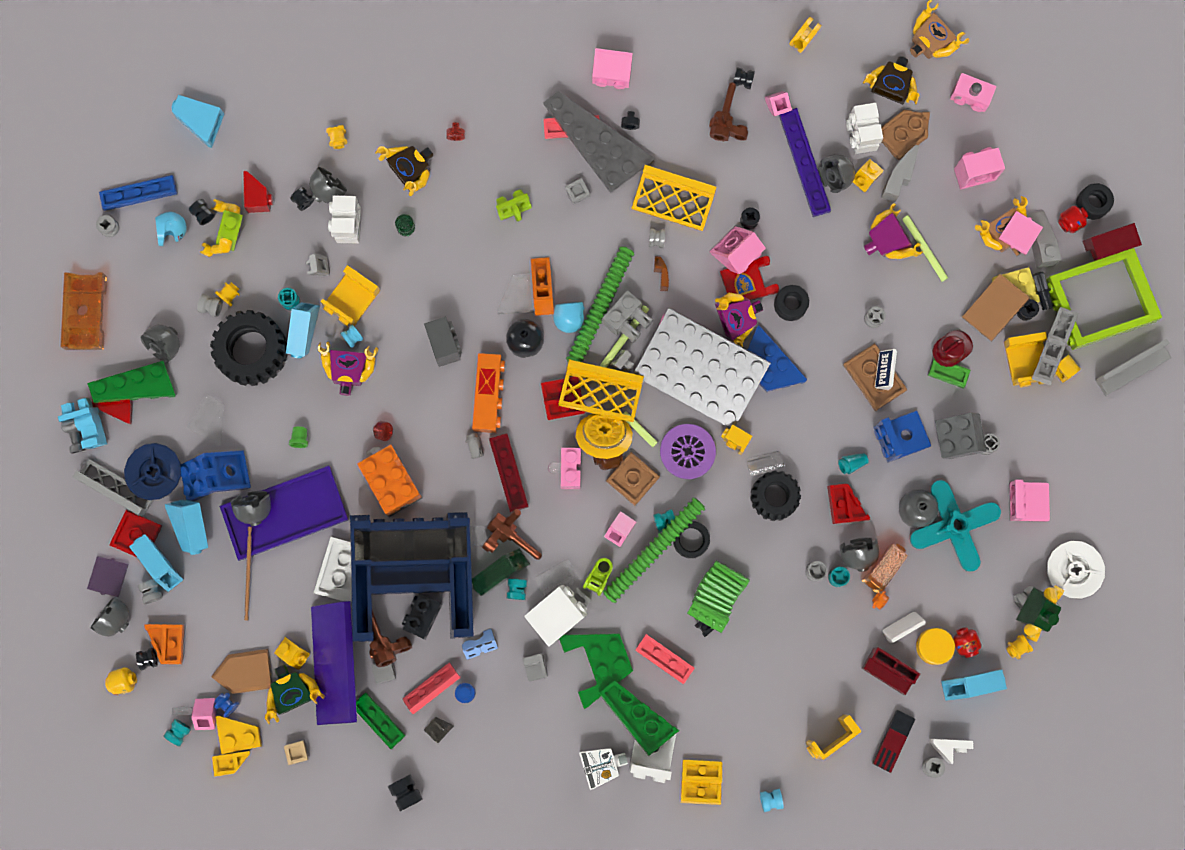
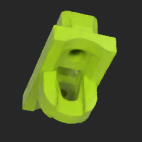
[496,190,532,222]

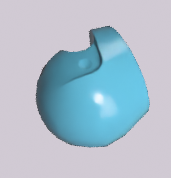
[155,212,187,247]
[553,302,585,333]

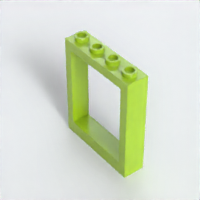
[1046,248,1163,350]

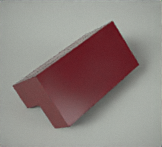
[1083,223,1142,261]
[861,647,920,695]

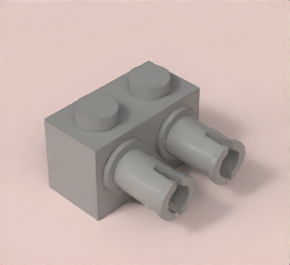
[602,290,654,343]

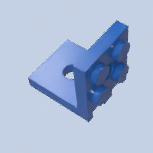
[873,411,931,463]
[181,450,251,501]

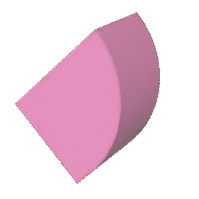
[765,91,792,116]
[604,511,636,547]
[192,698,217,730]

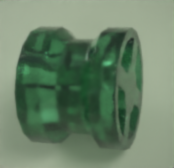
[395,214,415,237]

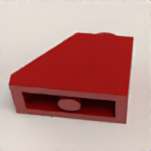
[243,171,273,213]

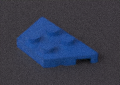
[748,326,807,392]

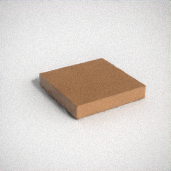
[606,452,660,506]

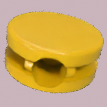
[789,17,822,53]
[916,628,955,665]

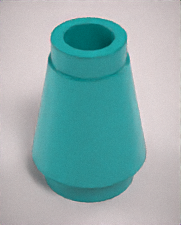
[838,453,869,474]

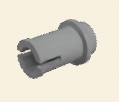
[465,433,484,459]

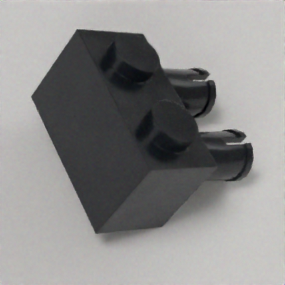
[402,594,443,640]

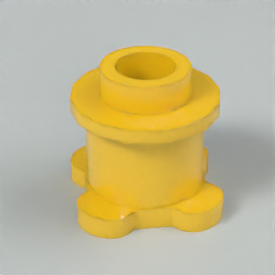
[326,125,348,149]
[215,282,240,307]
[1006,634,1033,659]

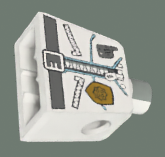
[579,748,628,790]

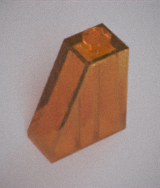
[861,543,909,593]

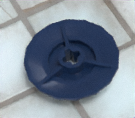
[124,443,181,501]

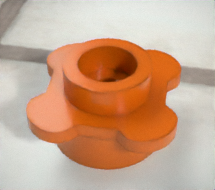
[872,591,890,610]

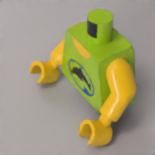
[200,199,243,257]

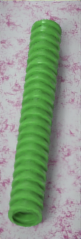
[566,246,635,362]
[603,497,706,603]

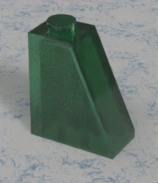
[472,548,530,596]

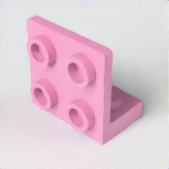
[1009,480,1050,522]

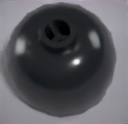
[506,319,544,358]

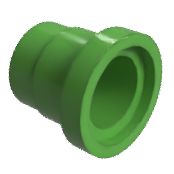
[289,427,308,448]

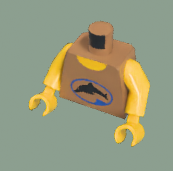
[910,0,969,59]
[975,196,1028,256]

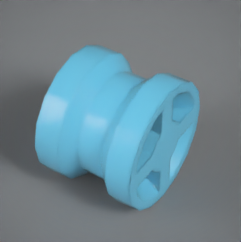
[340,324,363,348]

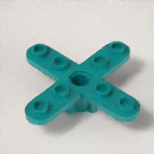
[910,480,1001,572]

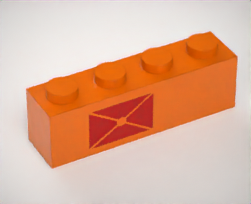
[472,353,505,433]

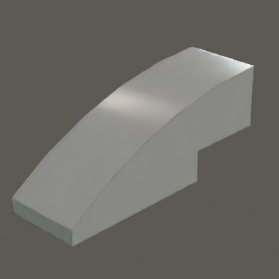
[881,145,919,202]

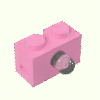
[950,73,996,112]
[548,448,581,489]

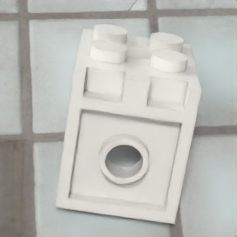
[629,734,676,783]

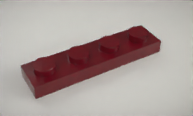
[489,433,529,513]

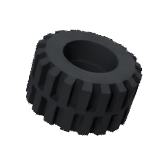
[750,470,801,521]

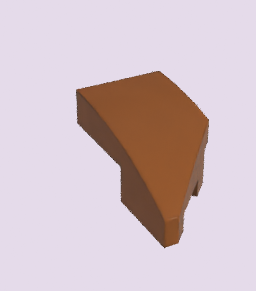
[654,256,669,291]

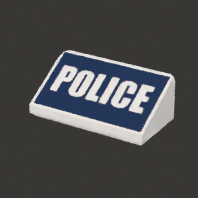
[875,349,897,390]

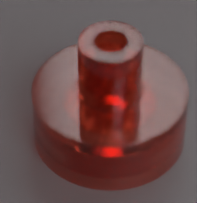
[446,122,465,141]
[373,421,393,441]

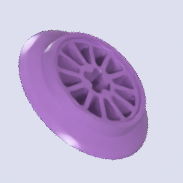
[660,424,716,479]

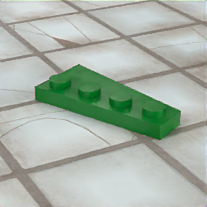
[87,361,176,403]
[599,680,680,756]

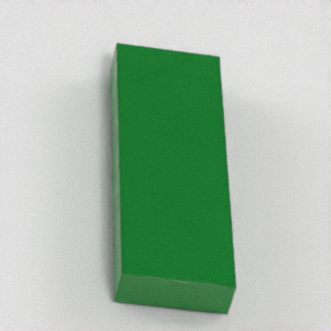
[356,692,406,749]

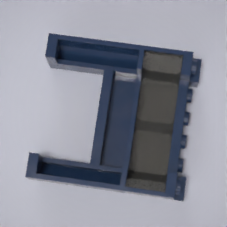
[350,512,474,642]

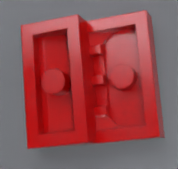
[541,377,585,420]

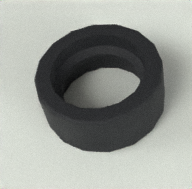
[673,521,710,558]

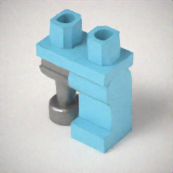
[58,398,107,454]

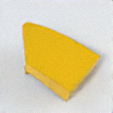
[212,751,250,777]

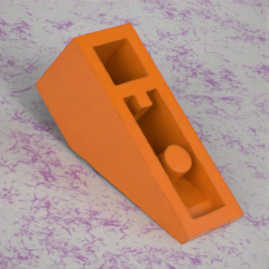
[531,257,554,316]

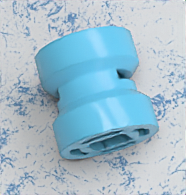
[760,789,784,812]

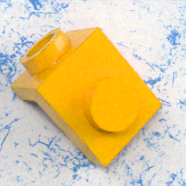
[853,159,884,192]
[274,637,310,670]

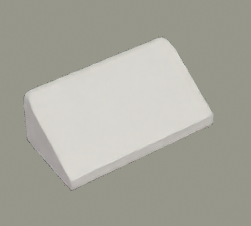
[882,612,926,643]

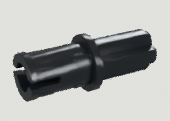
[1033,272,1054,310]

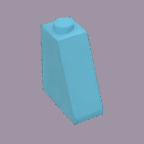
[172,95,225,148]
[286,302,320,358]
[165,499,208,555]
[129,535,184,592]
[941,670,1007,701]

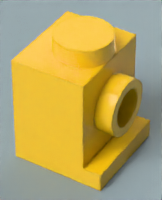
[721,425,752,455]

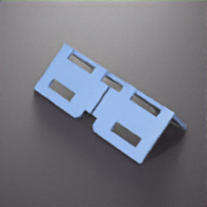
[462,629,498,660]

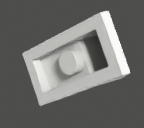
[929,739,973,764]

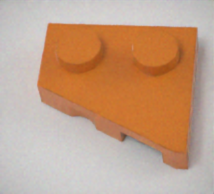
[144,624,184,664]

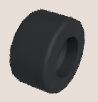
[1076,183,1114,220]
[774,285,810,321]

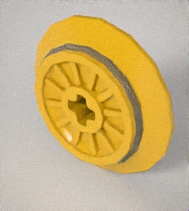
[575,414,633,459]

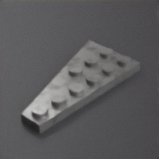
[543,91,655,193]

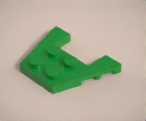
[559,634,633,709]

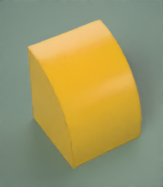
[1055,354,1081,383]

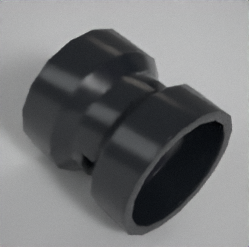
[733,67,755,89]
[189,199,215,225]

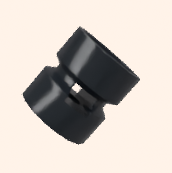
[387,774,423,811]

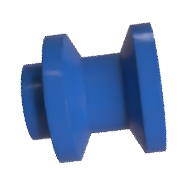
[455,683,476,703]
[214,693,240,718]

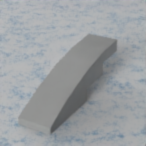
[1032,307,1079,386]

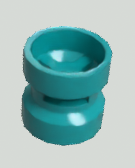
[278,288,300,311]
[653,509,675,533]
[828,567,850,587]
[506,579,527,600]
[163,719,191,746]

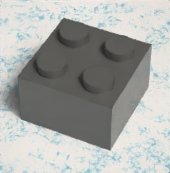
[424,316,462,367]
[935,413,987,459]

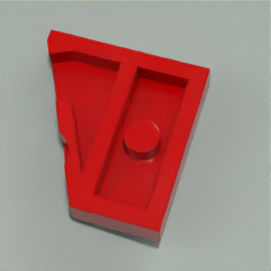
[92,399,132,424]
[827,484,870,524]

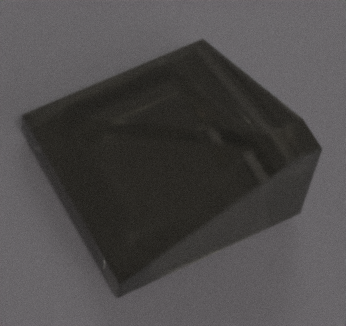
[424,717,454,744]

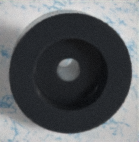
[621,111,640,130]

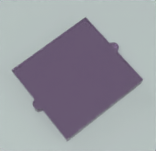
[87,556,129,597]

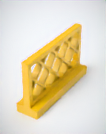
[631,165,717,231]
[558,360,644,422]

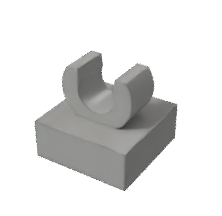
[306,254,330,276]
[609,350,634,371]

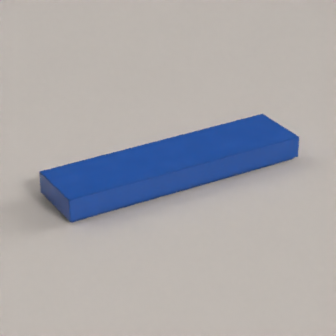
[99,175,177,211]

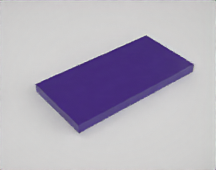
[219,466,349,561]
[311,601,357,725]

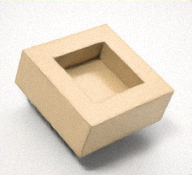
[284,741,309,765]

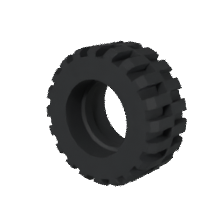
[210,310,288,386]

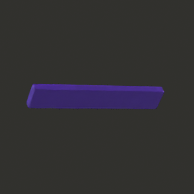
[779,108,831,217]

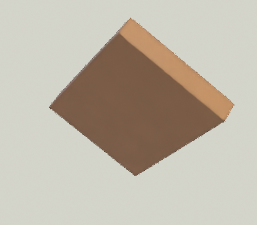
[962,274,1030,342]
[843,343,907,411]

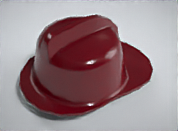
[932,330,973,367]

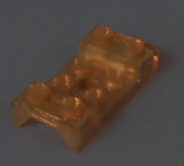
[61,272,107,350]

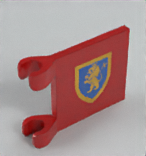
[720,256,779,301]

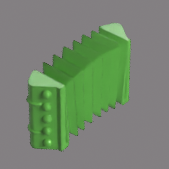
[687,560,750,633]

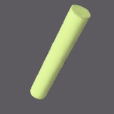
[623,411,658,447]

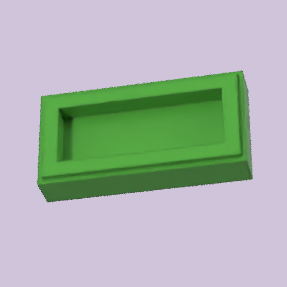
[927,358,971,389]

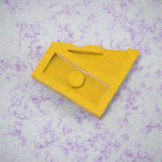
[215,716,262,754]

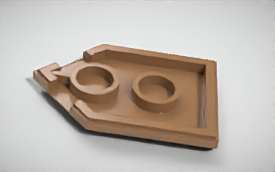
[881,110,930,160]
[211,649,272,694]

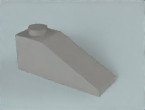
[1027,211,1061,268]

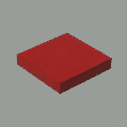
[109,510,162,557]

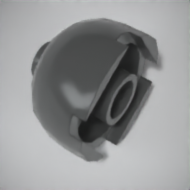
[818,154,855,193]
[309,167,347,203]
[140,325,180,363]
[899,490,939,528]
[231,491,271,526]
[839,538,879,572]
[90,597,129,637]

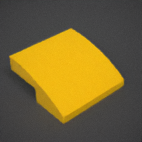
[681,760,722,805]

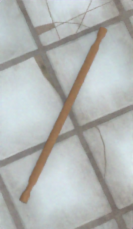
[244,527,252,620]

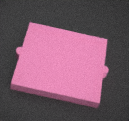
[999,211,1043,255]

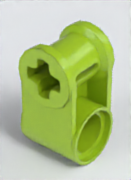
[583,558,613,597]

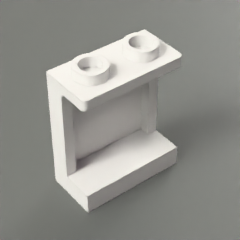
[524,585,588,647]

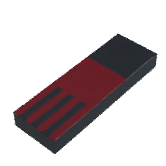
[872,710,916,773]

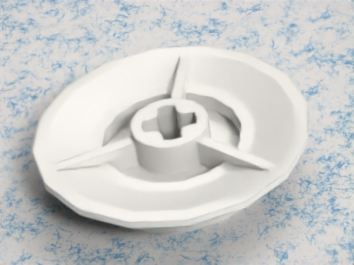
[1047,541,1105,599]

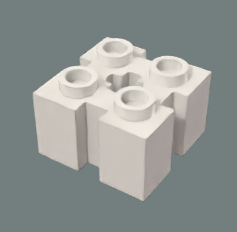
[846,103,883,154]
[328,196,361,243]

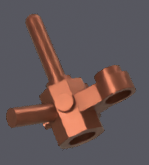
[709,82,749,142]
[481,509,542,560]
[369,610,412,667]

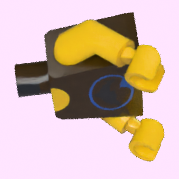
[863,57,920,105]
[375,146,434,196]

